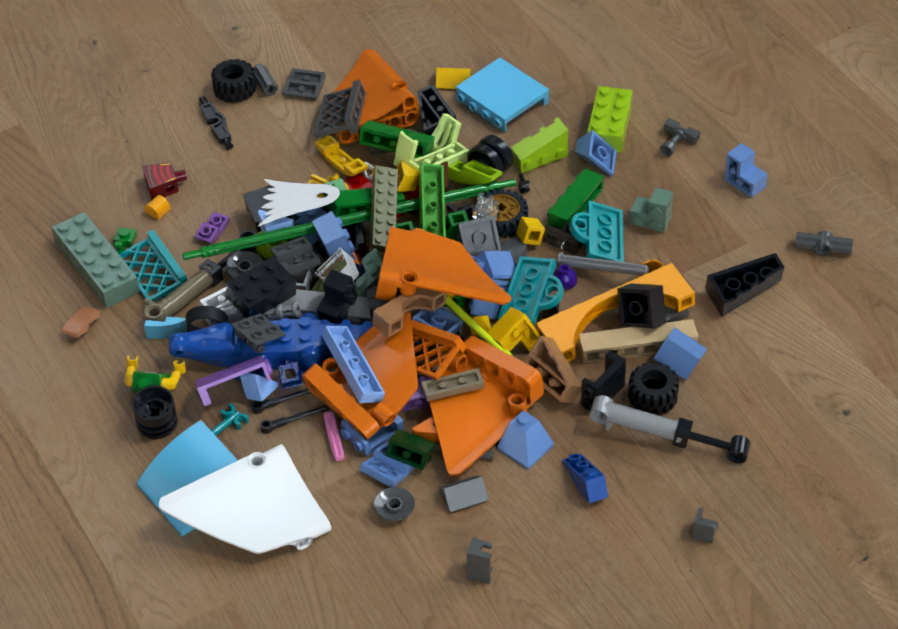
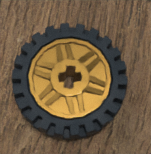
[474,189,528,238]

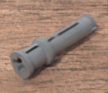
[242,301,301,320]

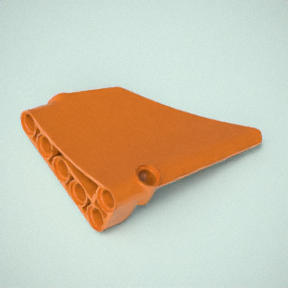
[321,49,419,144]
[375,227,512,305]
[302,311,419,441]
[429,336,544,476]

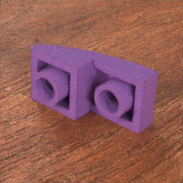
[194,211,231,244]

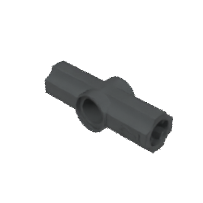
[795,231,853,256]

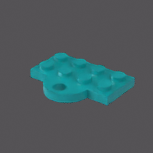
[569,201,624,262]
[497,256,564,326]

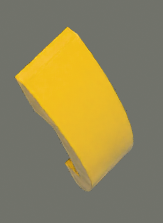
[315,135,369,176]

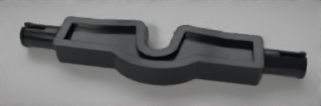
[199,96,233,150]

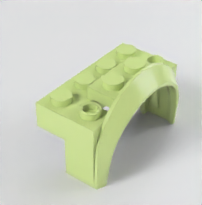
[393,114,469,172]

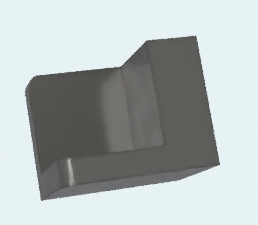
[692,508,718,543]

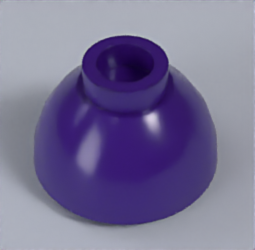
[553,264,577,290]

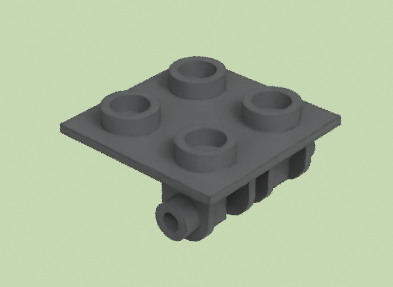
[231,313,286,353]

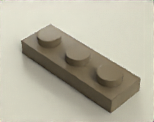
[421,368,484,401]

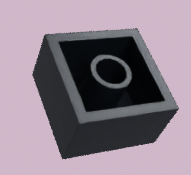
[617,283,666,328]

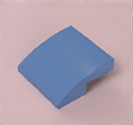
[360,443,415,487]

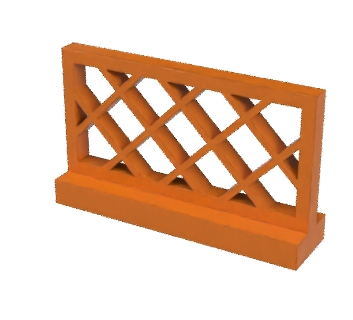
[411,320,467,380]

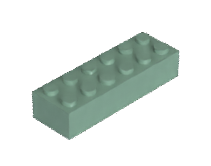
[52,212,140,308]

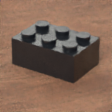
[226,256,296,318]

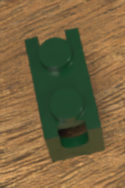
[386,429,435,470]

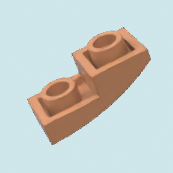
[62,306,100,338]

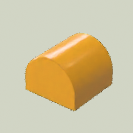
[144,195,170,220]

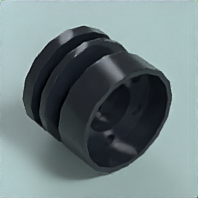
[132,385,178,439]

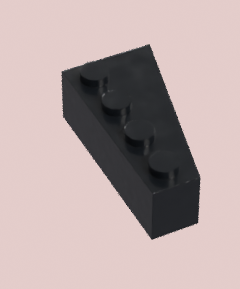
[705,253,784,317]

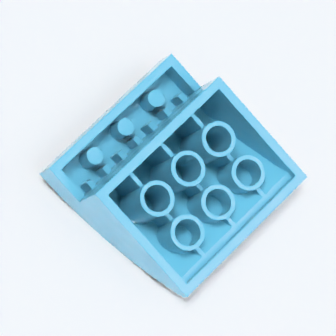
[137,420,238,537]

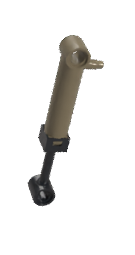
[143,230,257,322]

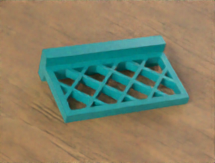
[119,230,188,302]

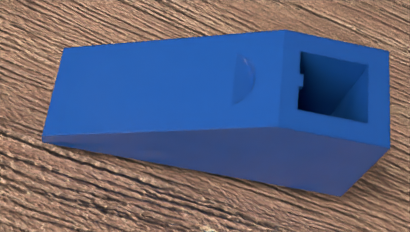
[562,453,609,503]

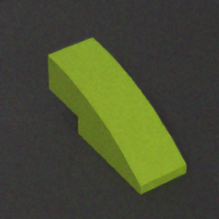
[448,160,502,185]

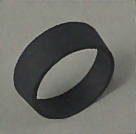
[185,306,228,332]

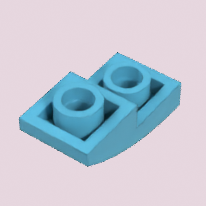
[144,316,187,339]

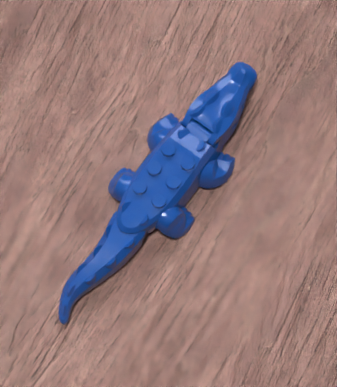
[168,313,422,382]

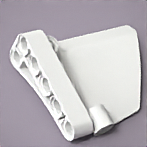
[159,444,331,554]

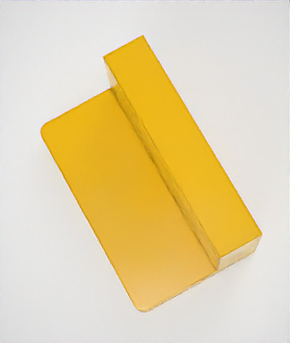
[436,67,472,89]

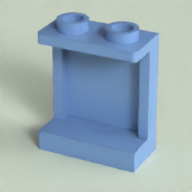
[340,415,404,457]

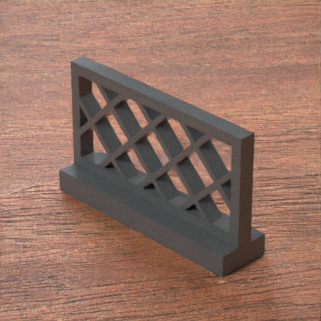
[314,80,366,138]

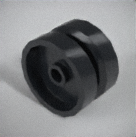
[467,135,513,181]

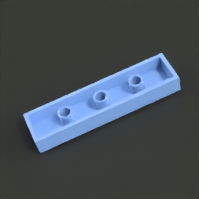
[322,326,385,403]

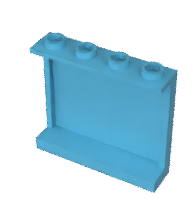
[456,58,549,132]

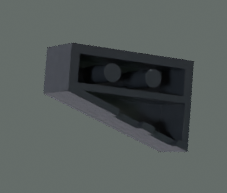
[417,84,457,135]

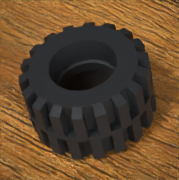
[211,59,256,103]
[628,362,679,415]

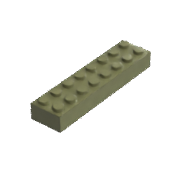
[369,165,398,253]

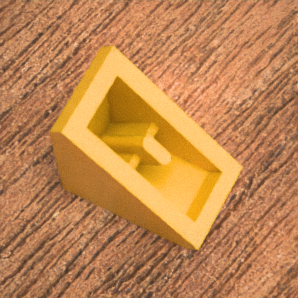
[397,160,419,192]

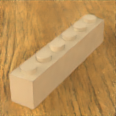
[578,319,699,364]

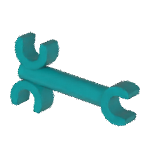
[211,403,249,436]

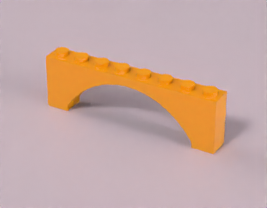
[536,263,695,362]

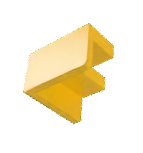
[487,307,541,352]

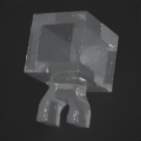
[473,192,498,220]

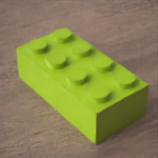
[587,86,633,153]

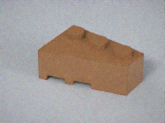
[524,336,582,404]

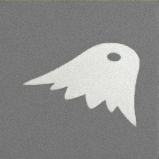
[258,179,340,226]

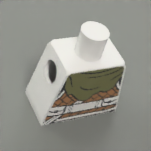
[315,247,359,283]

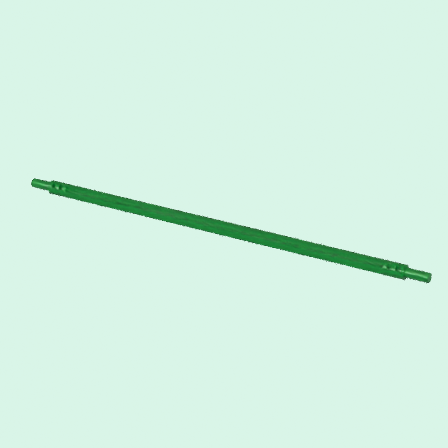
[182,179,516,260]

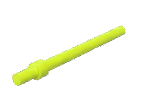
[446,295,513,356]

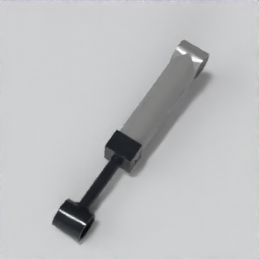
[589,395,751,464]

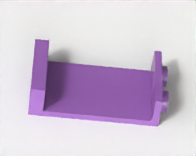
[195,355,273,406]

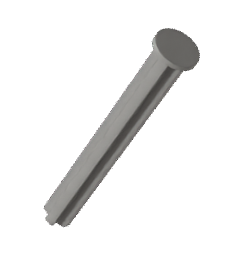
[557,252,649,276]

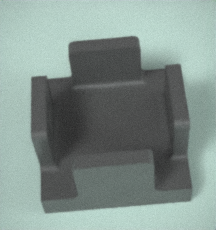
[456,216,502,257]

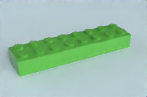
[419,163,446,238]

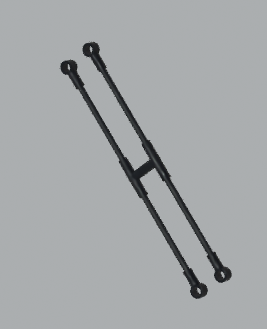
[251,336,465,434]

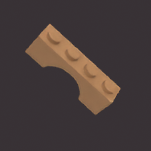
[373,287,447,338]

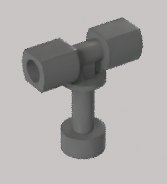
[660,118,700,157]

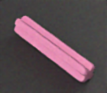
[323,411,345,462]

